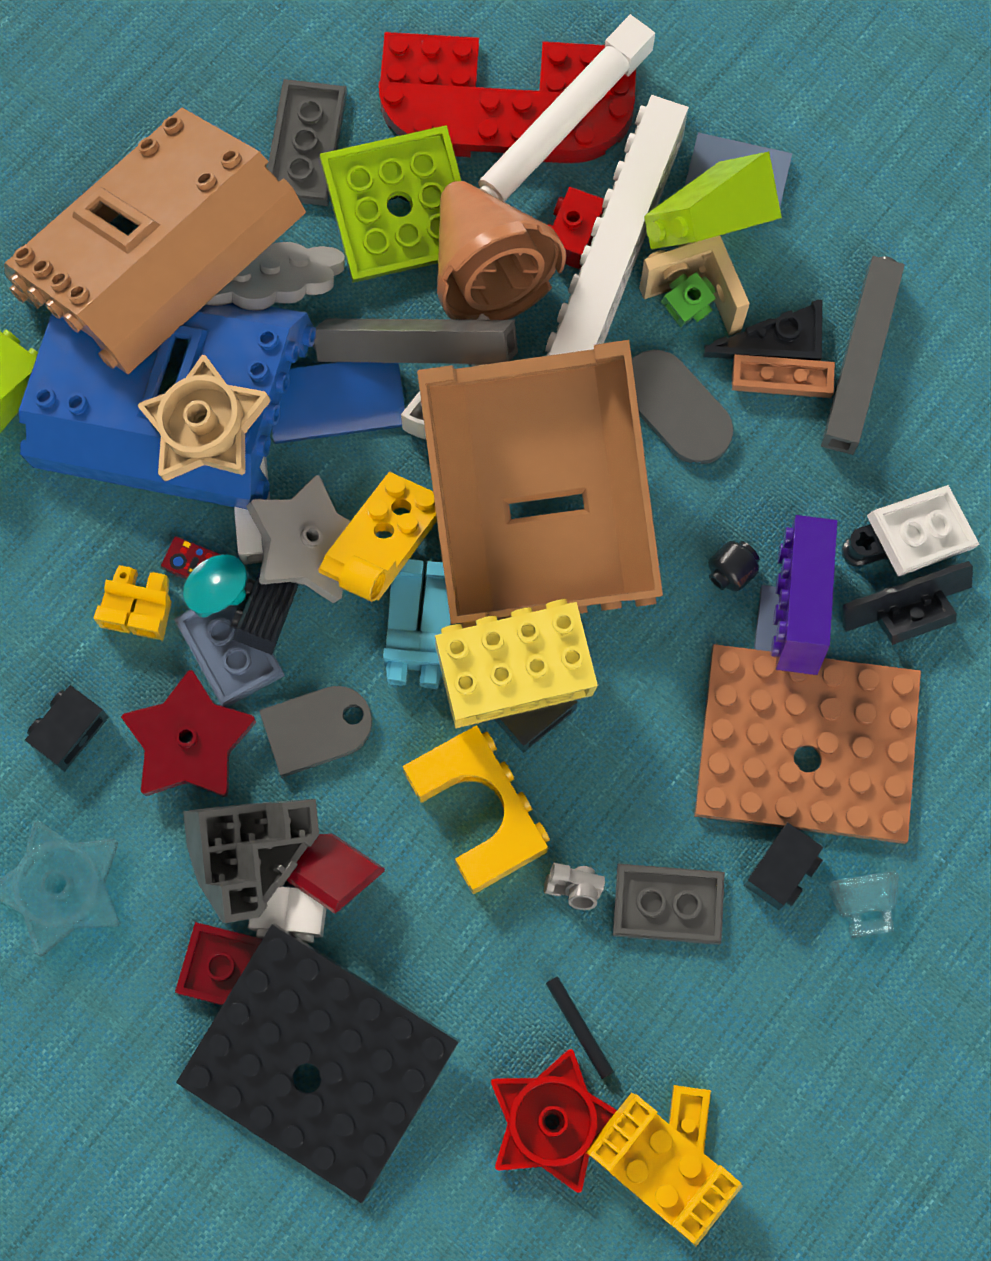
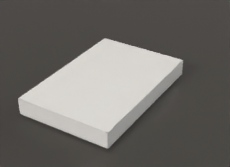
[867,485,980,576]

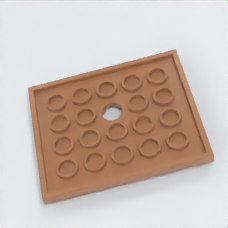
[694,644,921,844]

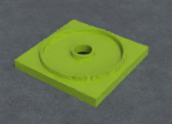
[320,125,461,283]

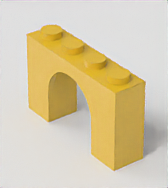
[402,725,550,895]

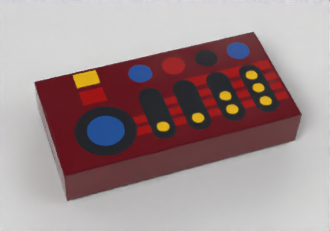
[161,536,221,579]

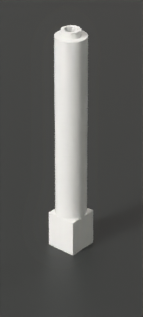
[478,14,655,202]

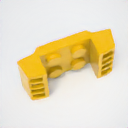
[586,1093,743,1246]

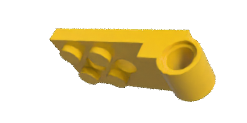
[318,472,437,602]

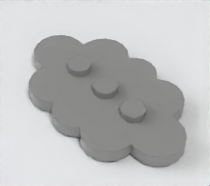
[206,242,345,310]

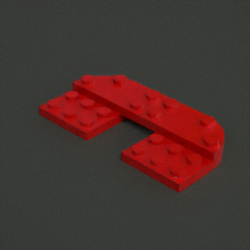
[379,32,636,163]

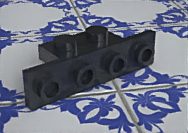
[842,561,973,645]

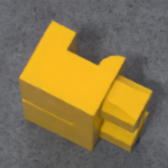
[94,565,172,641]

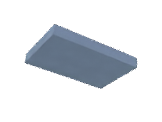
[685,132,792,206]
[174,601,285,708]

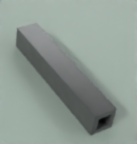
[821,256,905,455]
[313,318,518,364]

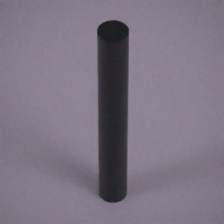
[546,976,614,1079]

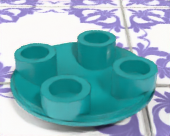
[183,555,247,618]

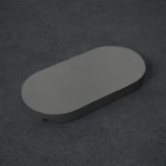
[632,350,733,464]

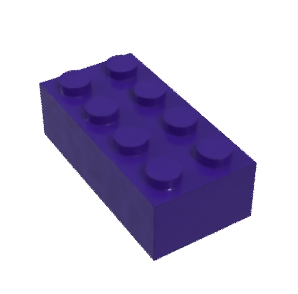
[771,515,837,675]

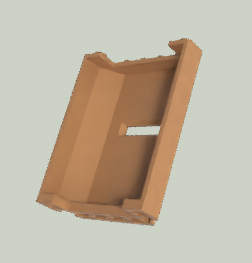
[4,107,306,374]
[417,340,663,628]

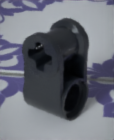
[842,524,889,567]

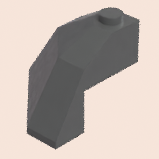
[183,799,319,923]

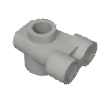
[544,863,605,910]

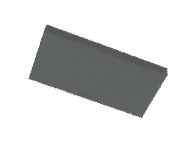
[267,79,347,206]

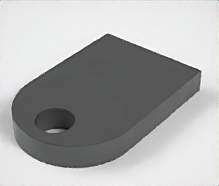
[259,686,372,778]

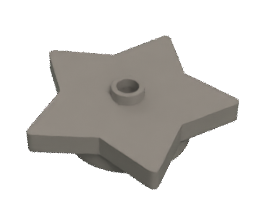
[246,475,351,603]

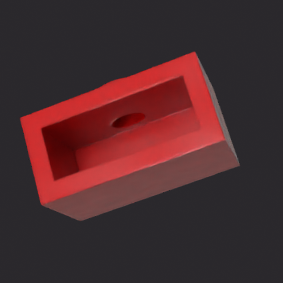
[548,186,605,270]

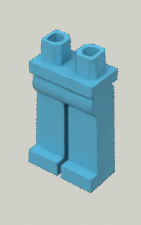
[383,559,452,689]

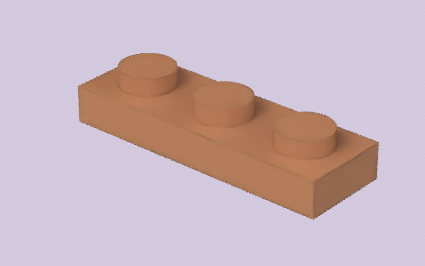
[732,354,835,398]

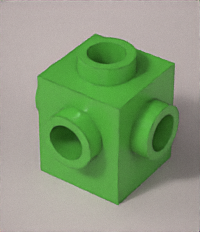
[661,272,716,328]

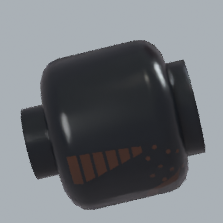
[708,541,760,592]

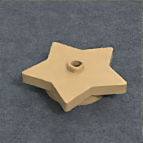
[138,355,271,481]

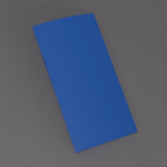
[272,362,405,444]

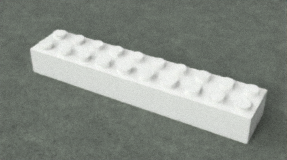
[545,95,689,356]

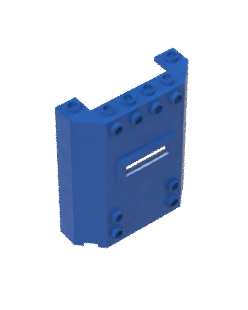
[19,303,316,510]

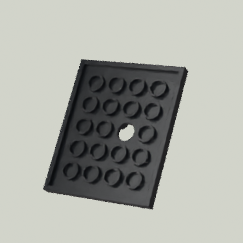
[176,924,460,1203]

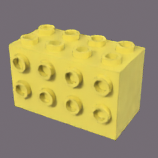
[435,599,598,729]

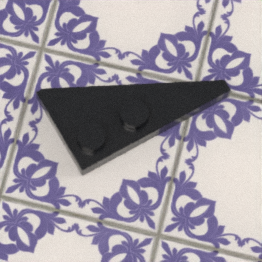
[704,299,823,361]

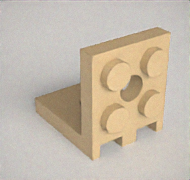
[639,235,750,336]

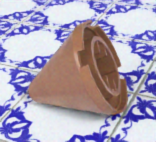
[437,181,566,320]

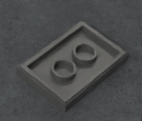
[613,864,725,945]

